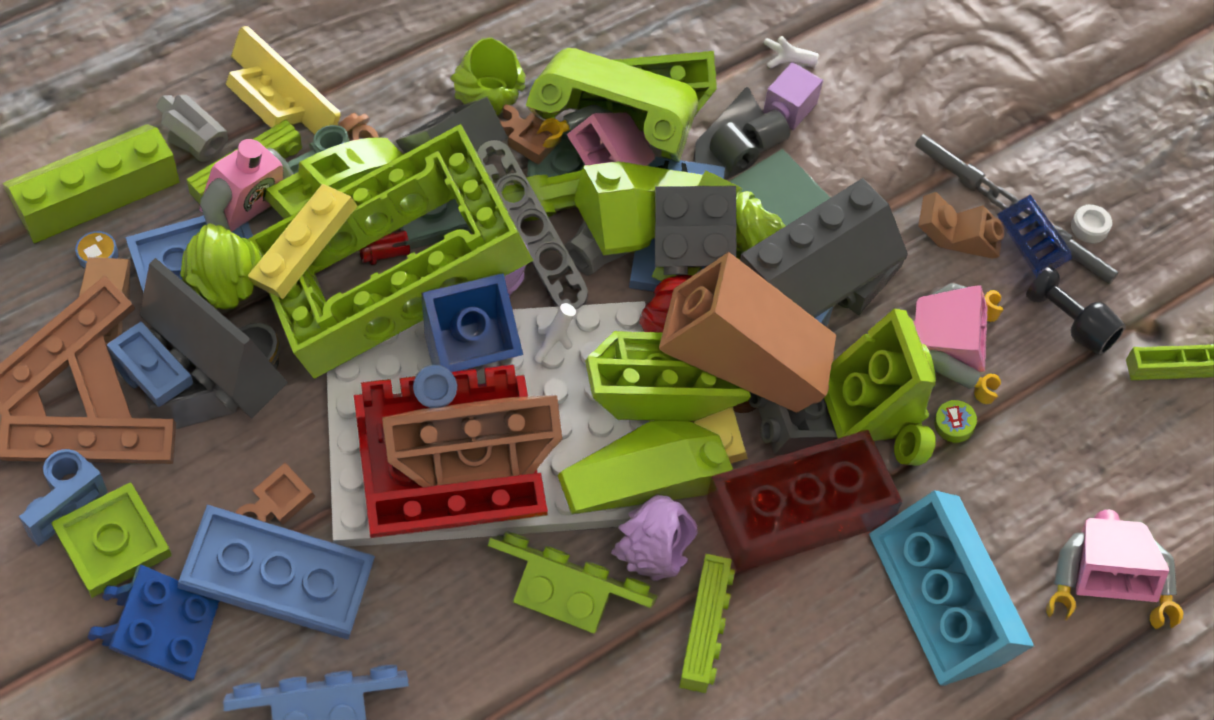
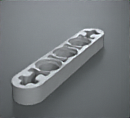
[477,140,588,309]

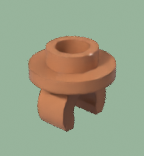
[338,113,379,141]

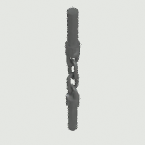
[915,134,1119,284]

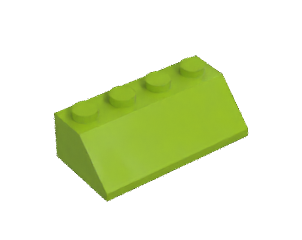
[2,124,180,244]

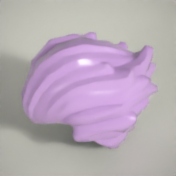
[611,495,698,581]

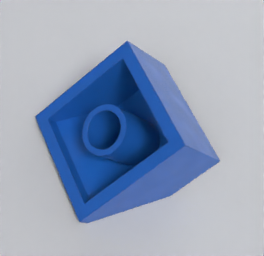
[421,273,523,372]

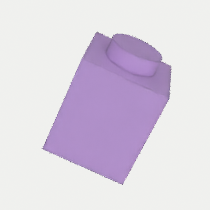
[763,62,823,130]

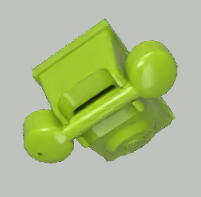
[824,309,936,466]

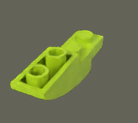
[265,137,403,219]

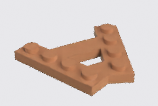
[0,275,176,464]

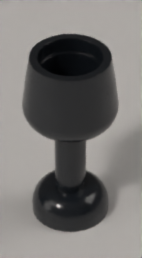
[1026,266,1126,356]

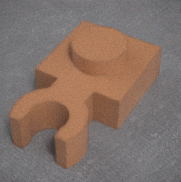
[499,105,561,165]
[235,462,315,525]

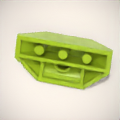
[576,51,717,132]
[585,331,751,421]

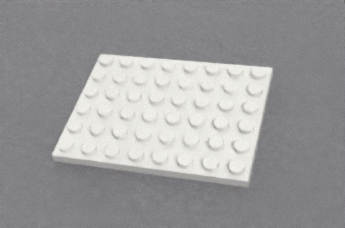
[327,301,655,547]

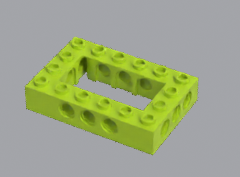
[248,124,534,379]

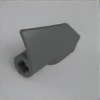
[694,87,790,180]

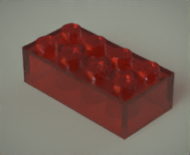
[707,430,903,572]

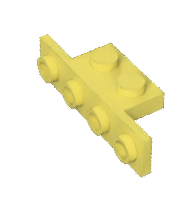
[226,26,341,135]

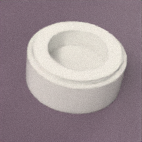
[1071,205,1112,243]

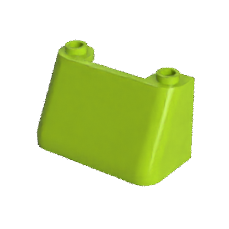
[526,48,698,163]

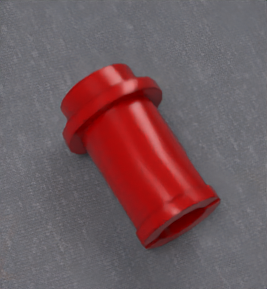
[359,230,410,265]

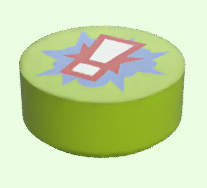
[934,400,977,443]

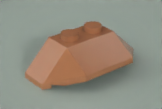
[382,395,562,487]

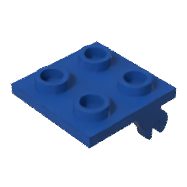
[88,564,220,681]

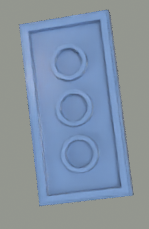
[178,505,375,640]

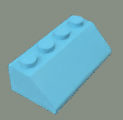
[869,490,1034,686]

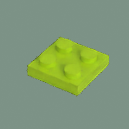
[51,482,172,598]

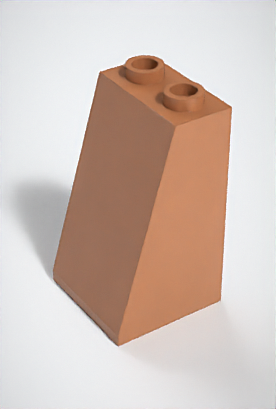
[659,252,836,413]

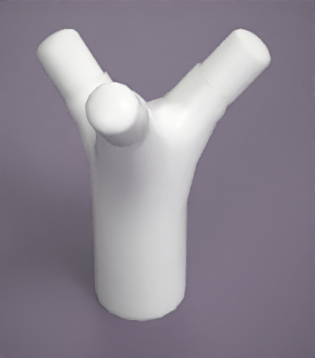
[764,37,819,69]
[534,304,576,363]

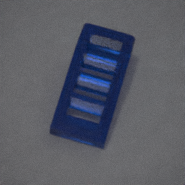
[997,194,1072,277]

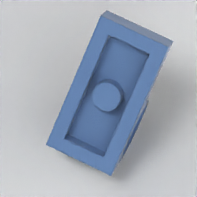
[106,321,193,408]
[19,449,108,547]

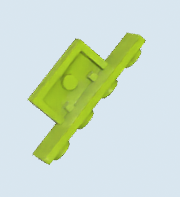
[488,531,658,633]

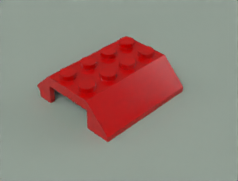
[354,365,548,538]

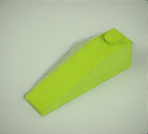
[574,161,703,255]
[557,421,734,514]

